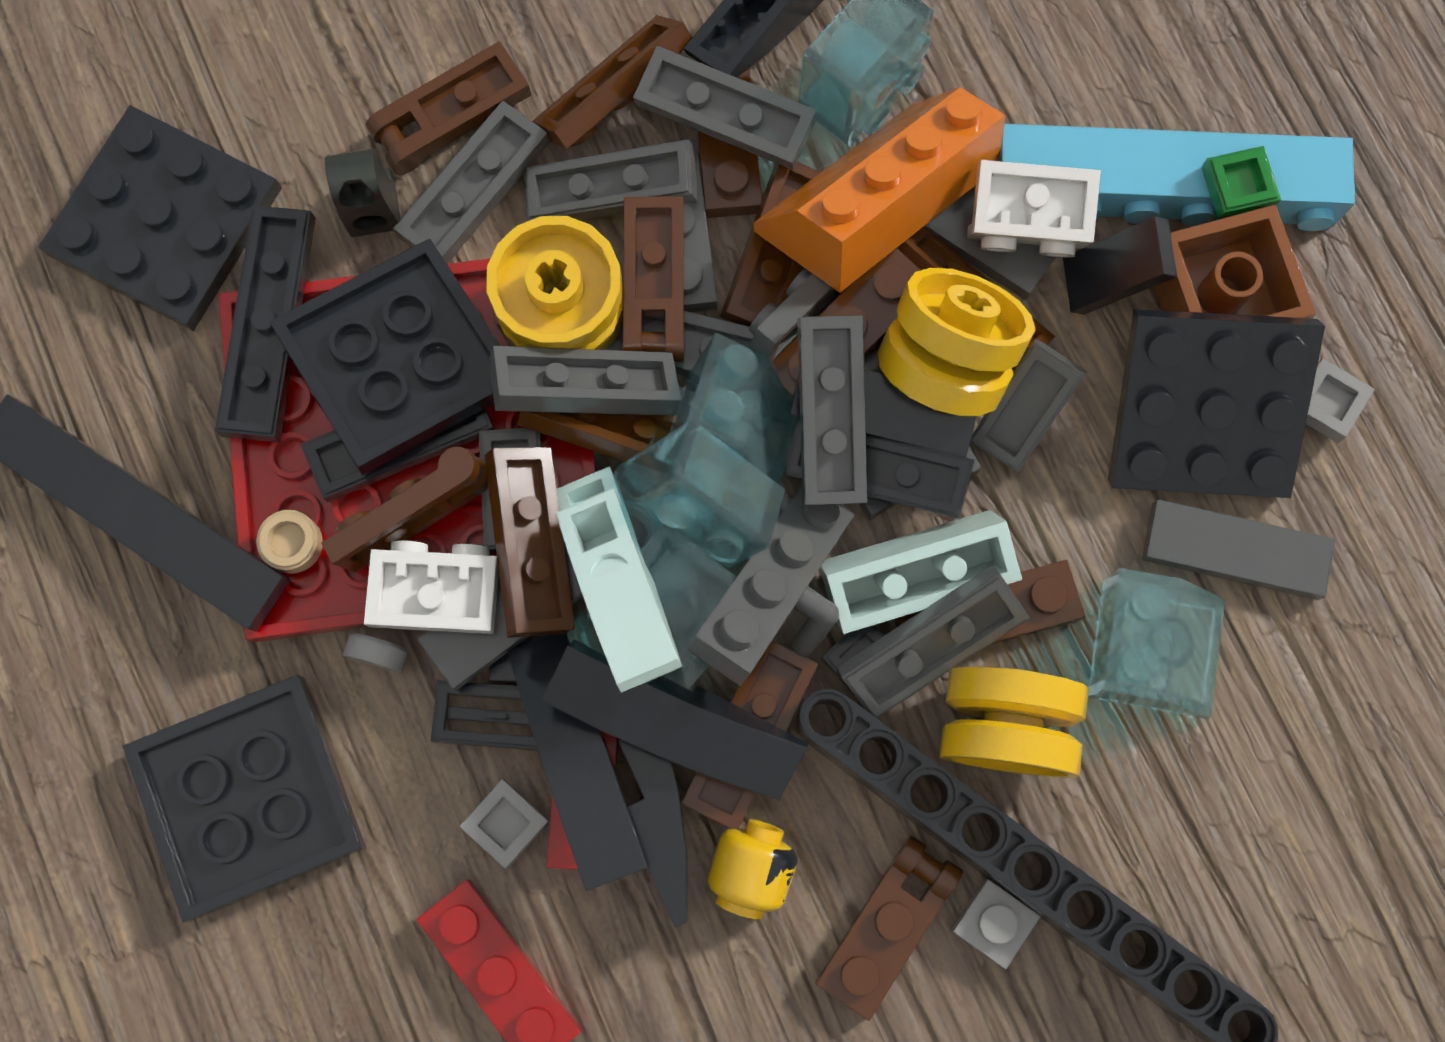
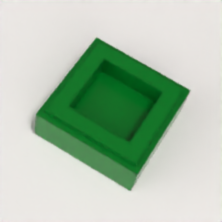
[1201,146,1281,220]

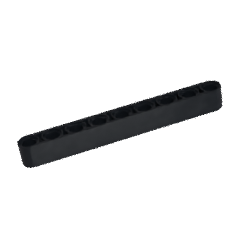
[797,689,1278,1042]

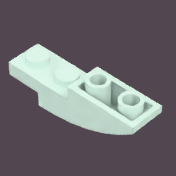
[556,466,683,693]

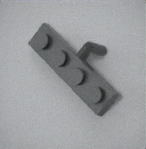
[687,486,855,686]

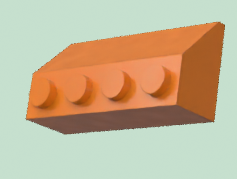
[753,87,1006,293]

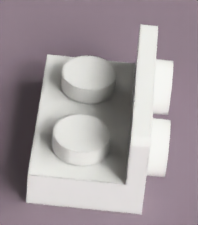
[967,160,1101,257]
[364,541,500,634]

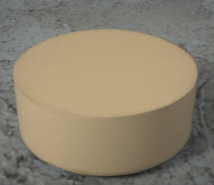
[256,510,323,574]

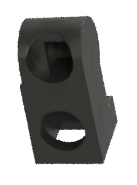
[325,148,401,238]

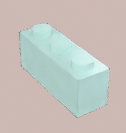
[820,510,1022,634]

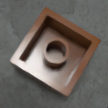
[1154,205,1316,319]

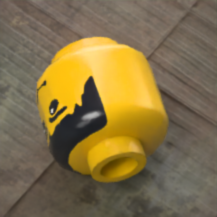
[707,819,798,919]

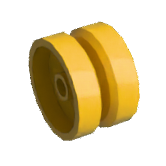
[486,216,623,350]
[878,268,1035,416]
[939,667,1089,778]

